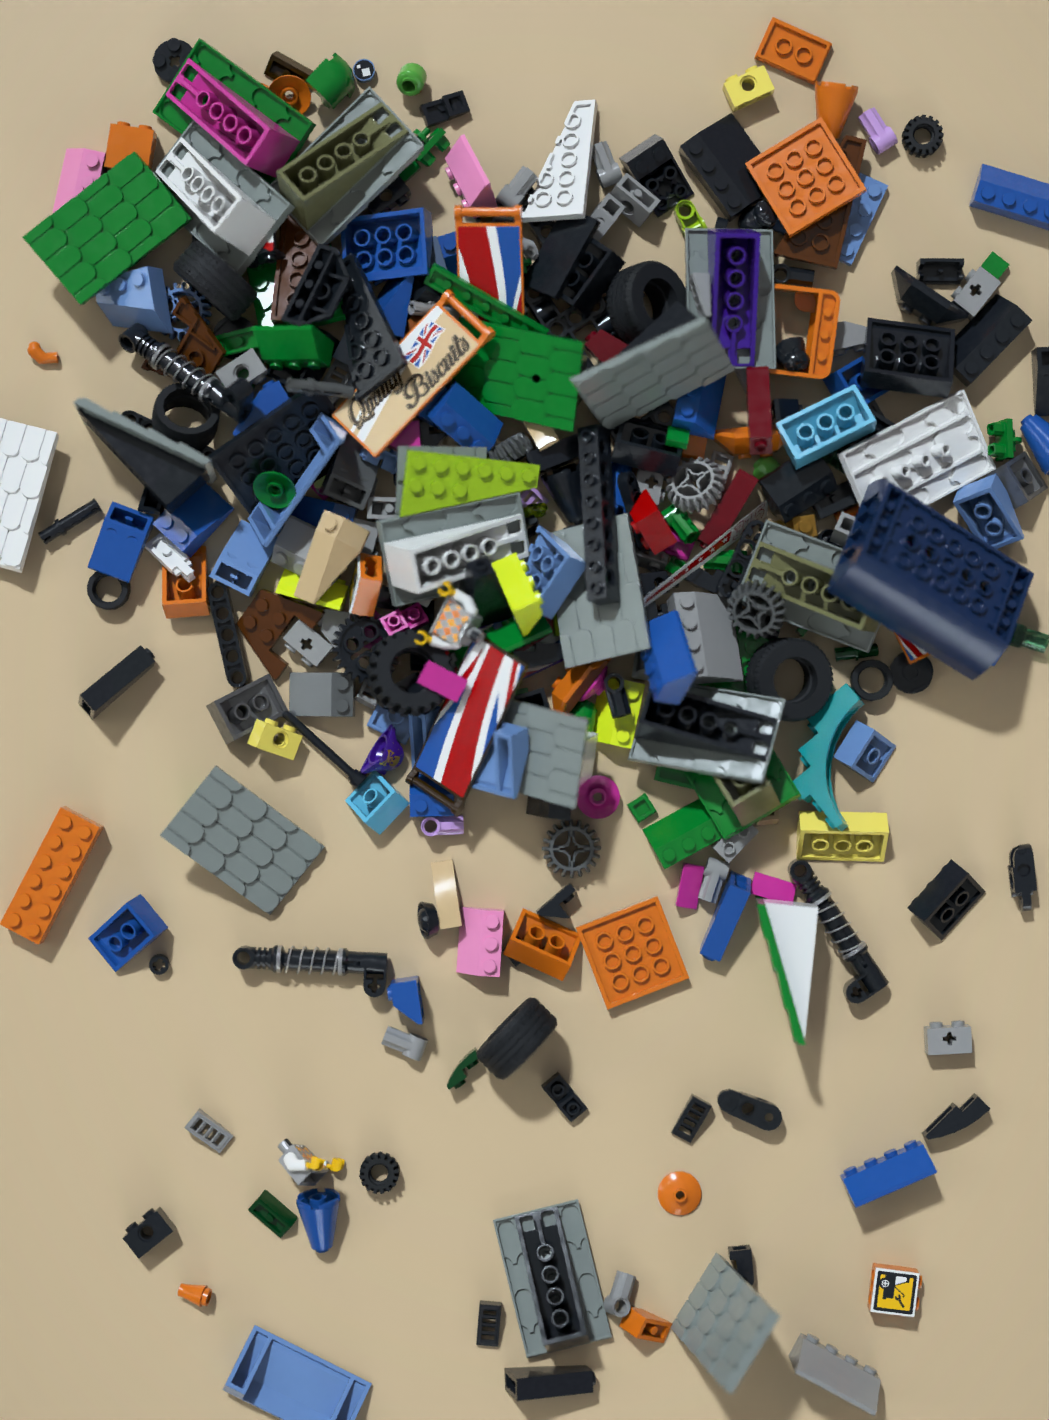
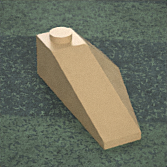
[294,510,370,605]

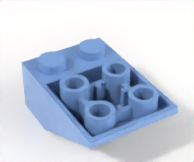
[209,519,278,598]

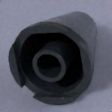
[541,463,583,526]

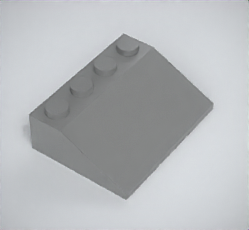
[667,591,743,684]
[788,1333,881,1416]

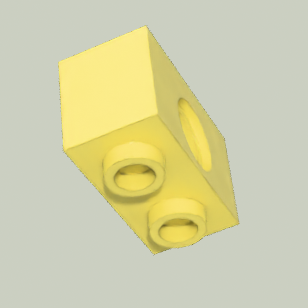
[722,65,775,112]
[248,718,303,760]

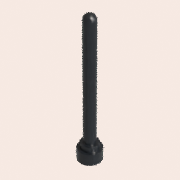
[283,710,367,789]

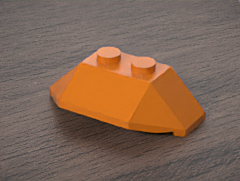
[712,424,783,460]
[551,657,613,714]

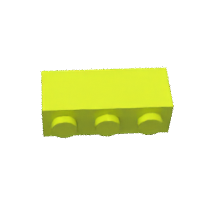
[491,553,543,637]
[276,569,349,611]
[593,676,645,749]

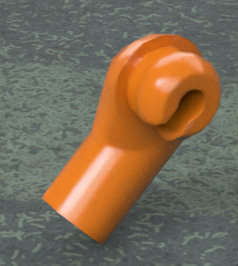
[27,342,59,364]

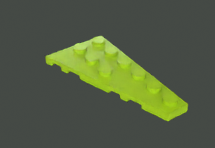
[399,449,540,517]

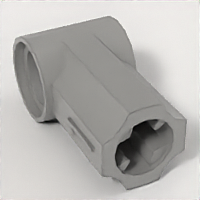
[592,141,623,189]
[496,166,538,207]
[698,857,730,904]
[381,1026,428,1061]
[603,1270,636,1317]

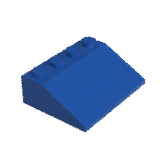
[341,207,433,282]

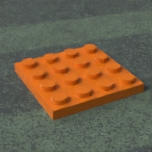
[745,117,867,238]
[576,896,689,1010]

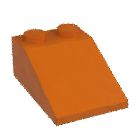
[162,546,210,619]

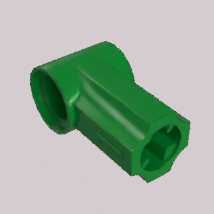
[660,504,700,544]
[703,550,747,573]

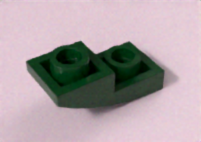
[447,1047,479,1089]

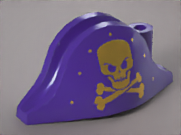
[361,724,404,775]

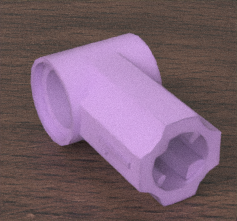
[858,107,898,155]
[420,815,464,836]

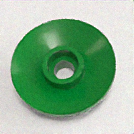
[253,471,296,508]

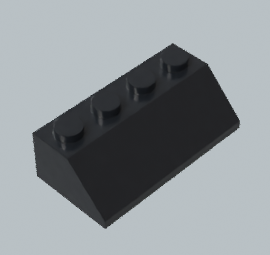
[953,294,1032,387]

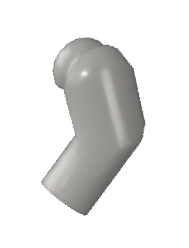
[523,237,539,261]

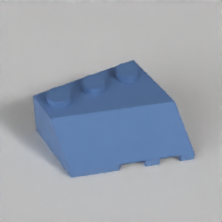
[96,266,173,334]
[525,525,585,619]

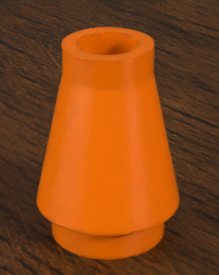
[178,1283,212,1307]

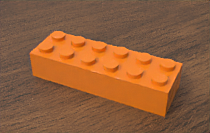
[0,806,104,945]

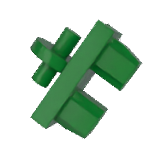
[413,127,450,167]
[987,418,1022,462]

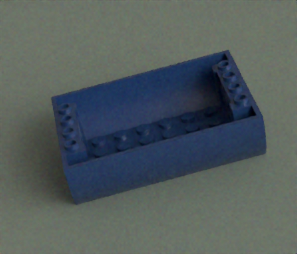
[827,478,1034,681]

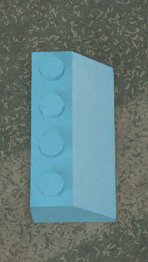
[776,384,876,470]

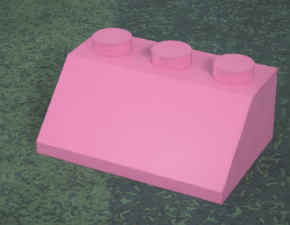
[444,135,498,219]
[53,148,107,213]
[456,907,504,977]

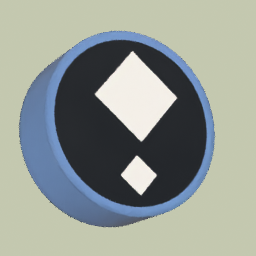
[353,59,375,83]

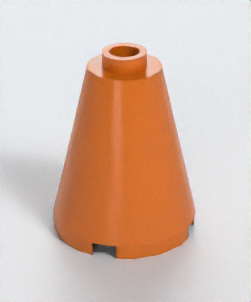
[815,81,858,139]

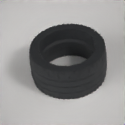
[152,383,220,451]

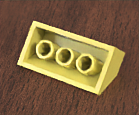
[796,811,889,862]

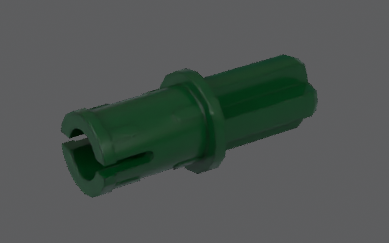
[834,643,879,662]

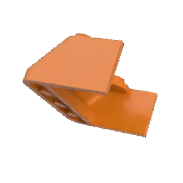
[769,284,840,379]

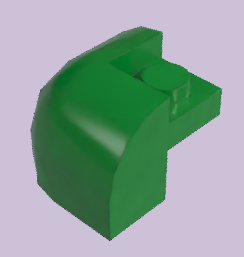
[306,53,355,109]

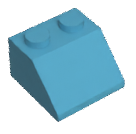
[345,771,410,835]

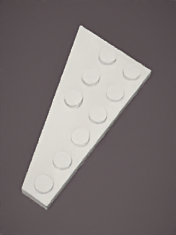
[522,99,598,223]

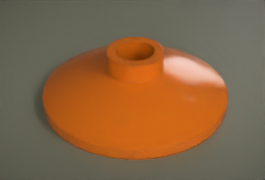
[269,75,311,114]
[658,1171,701,1215]

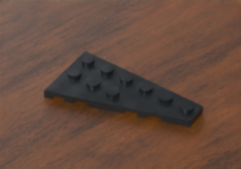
[341,253,408,401]

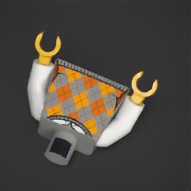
[414,581,485,650]
[278,1139,345,1186]

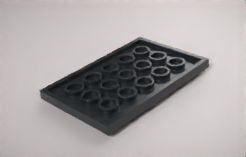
[207,380,350,515]

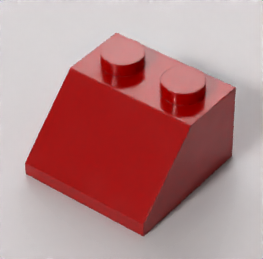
[630,489,678,555]

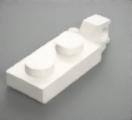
[145,533,196,583]

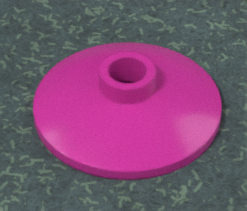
[580,666,608,702]
[577,775,620,819]

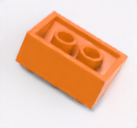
[503,908,581,981]

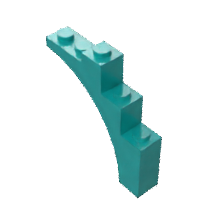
[793,683,864,831]

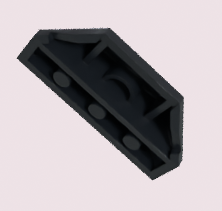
[281,243,351,326]
[891,265,969,327]

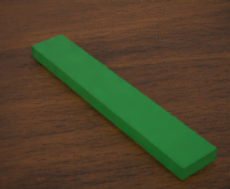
[423,263,550,334]

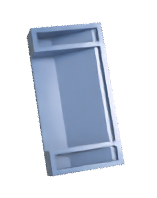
[247,412,348,548]
[409,706,529,799]
[222,1325,372,1420]

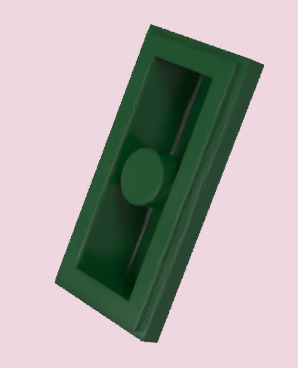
[248,1190,298,1238]

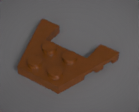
[141,296,226,378]
[236,589,326,680]

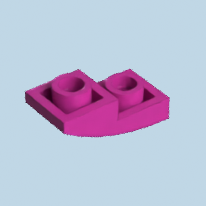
[379,603,429,636]

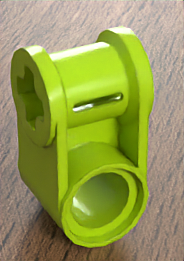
[674,200,707,237]

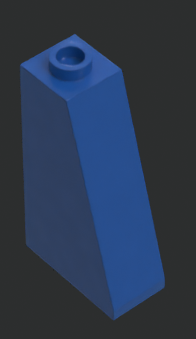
[700,871,751,962]

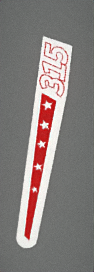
[643,500,768,607]

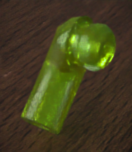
[523,502,548,518]

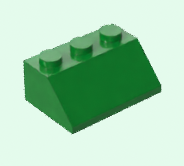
[255,325,334,370]
[482,615,553,653]
[642,798,723,869]

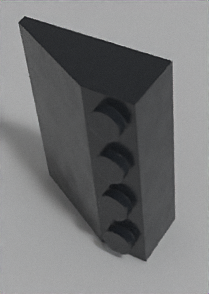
[678,113,764,222]
[860,318,955,398]

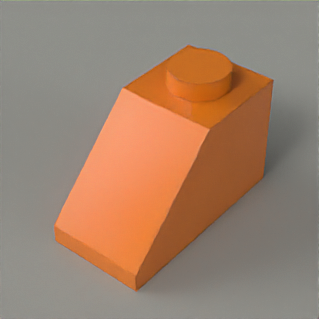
[619,1307,673,1343]

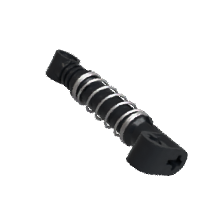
[118,323,254,423]
[788,859,889,1003]
[232,945,388,997]

